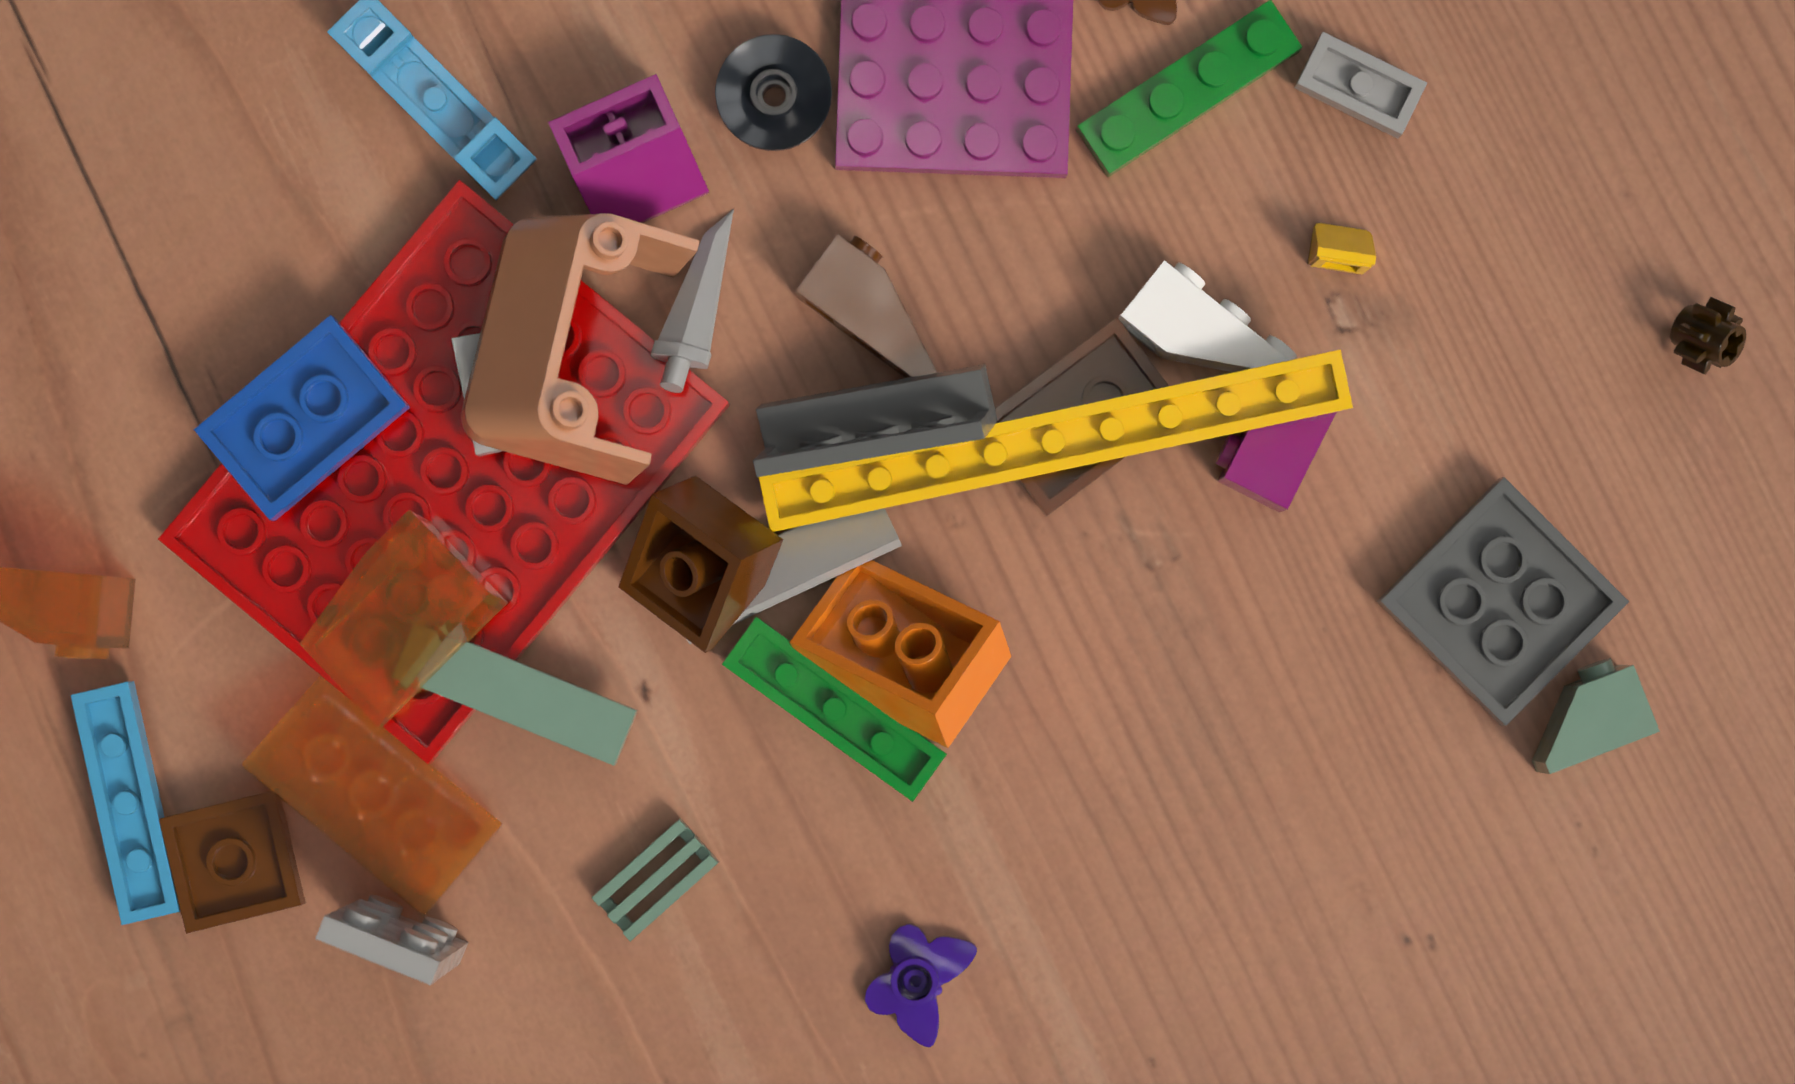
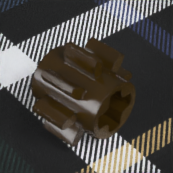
[1670,297,1747,375]

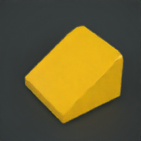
[1308,223,1376,275]

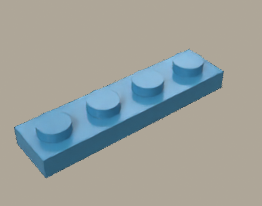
[71,681,180,925]

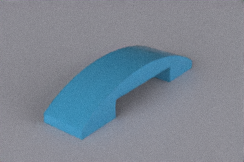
[327,0,537,200]

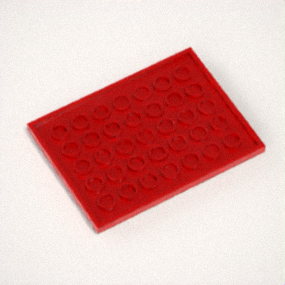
[158,180,730,764]

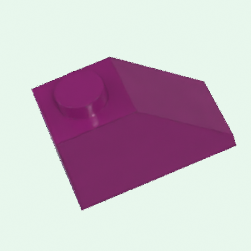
[1215,412,1337,513]

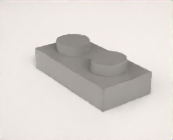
[1294,32,1427,139]

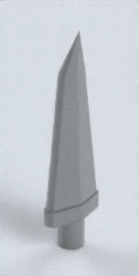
[651,209,734,393]

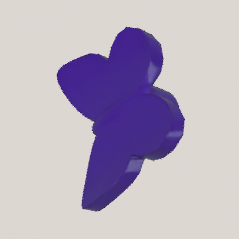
[865,924,977,1047]

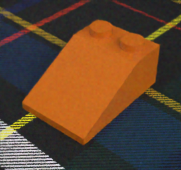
[790,560,1011,748]

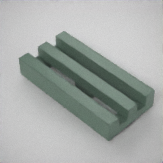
[592,818,719,942]

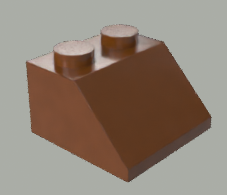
[618,475,784,653]

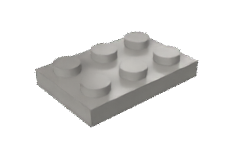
[315,895,469,985]

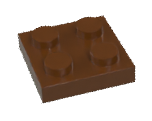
[159,789,306,934]

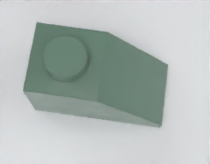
[1532,658,1660,774]

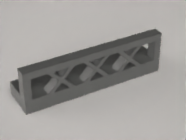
[753,364,998,477]

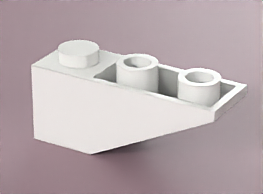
[1118,260,1297,372]

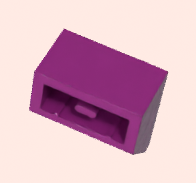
[548,74,710,223]

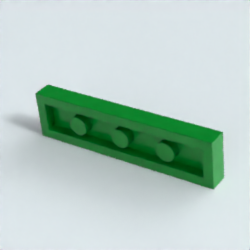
[1076,0,1303,178]
[722,617,947,802]

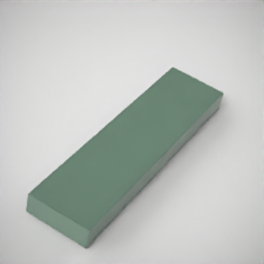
[394,622,638,766]

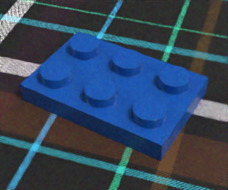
[194,315,410,521]

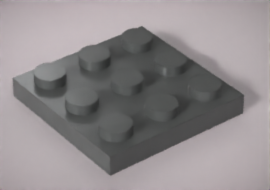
[1376,477,1630,726]

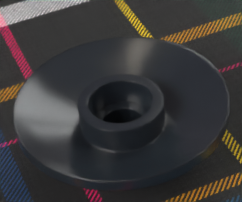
[715,34,832,151]

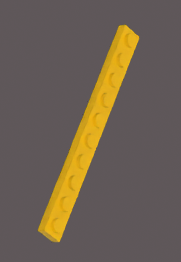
[759,349,1353,532]

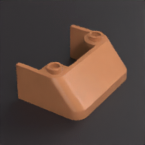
[461,213,700,485]

